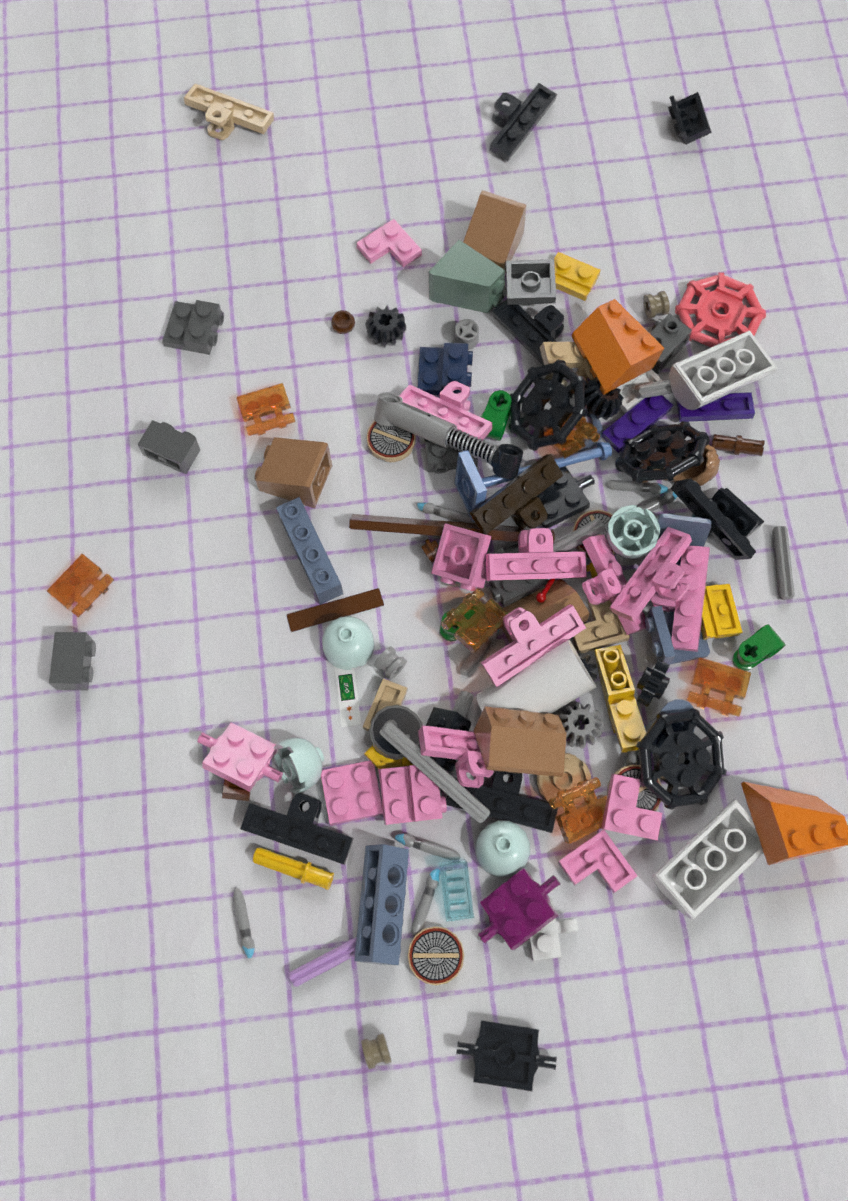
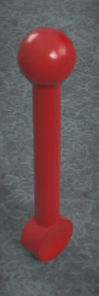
[536,579,555,603]

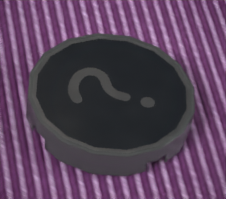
[369,705,423,760]

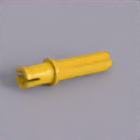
[253,847,334,890]

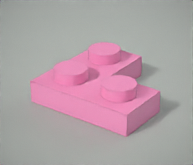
[357,219,422,267]
[601,774,662,841]
[558,830,637,893]

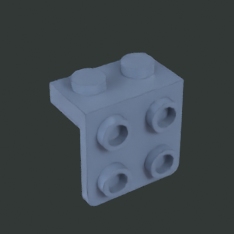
[657,513,711,566]
[645,606,710,665]

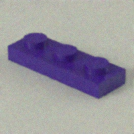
[676,392,755,422]
[602,395,673,453]

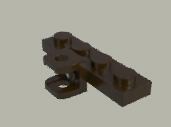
[469,454,564,535]

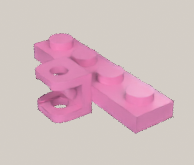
[399,381,492,441]
[610,527,692,622]
[485,528,587,581]
[582,534,646,635]
[651,545,710,652]
[481,604,586,687]
[418,725,494,788]

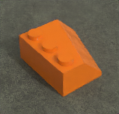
[571,299,664,395]
[741,782,848,865]

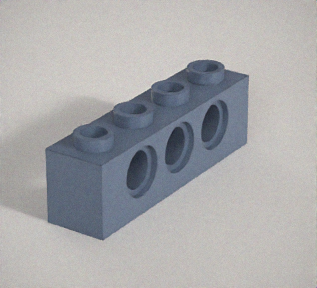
[276,497,344,605]
[354,844,409,965]

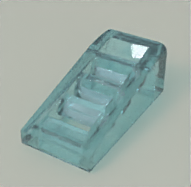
[438,859,474,922]

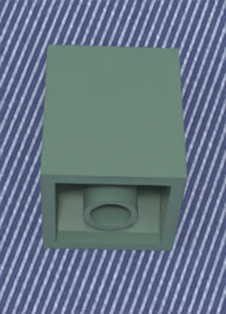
[428,240,505,313]

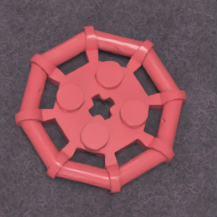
[675,272,766,347]

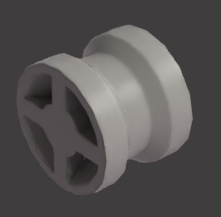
[455,319,479,350]
[374,646,407,680]

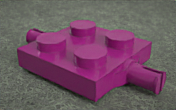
[478,868,561,950]

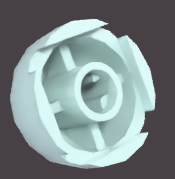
[606,505,660,559]
[322,616,375,670]
[274,738,324,794]
[476,821,530,877]

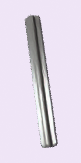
[379,721,490,823]

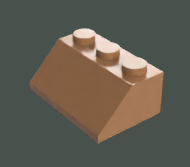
[493,579,590,643]
[473,707,566,777]

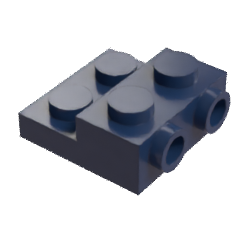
[418,343,473,395]

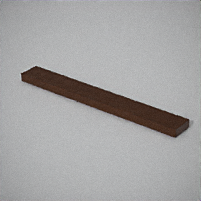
[349,514,555,544]

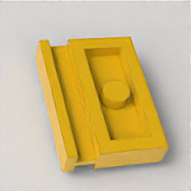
[554,252,601,301]
[701,584,743,640]

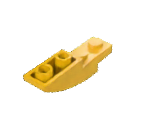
[595,644,646,753]

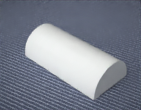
[669,331,778,410]
[476,640,596,714]
[653,800,763,919]

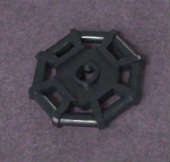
[508,359,587,451]
[615,421,710,484]
[636,708,727,810]

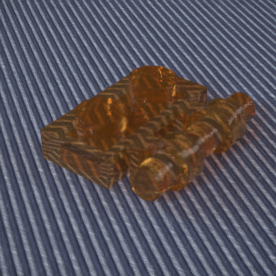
[236,383,296,436]
[544,415,600,459]
[47,554,114,618]
[441,588,508,654]
[686,657,751,717]
[549,777,607,844]

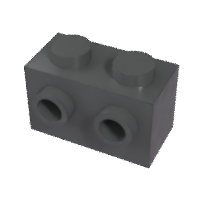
[650,313,692,374]
[138,420,201,474]
[49,632,96,691]

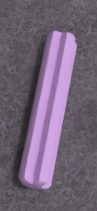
[289,937,357,987]

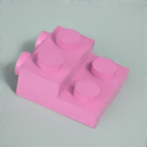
[431,523,492,591]
[379,765,447,825]

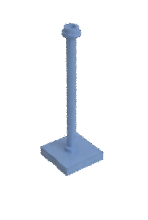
[454,442,612,522]

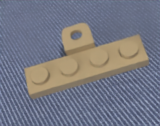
[184,83,274,140]
[540,342,596,383]

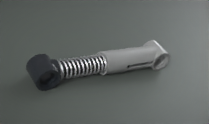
[374,392,523,479]

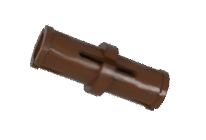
[711,434,765,456]

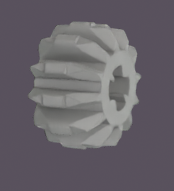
[559,702,603,749]

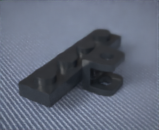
[489,83,557,162]
[492,299,564,365]
[670,478,756,560]
[446,771,559,833]
[240,793,354,865]

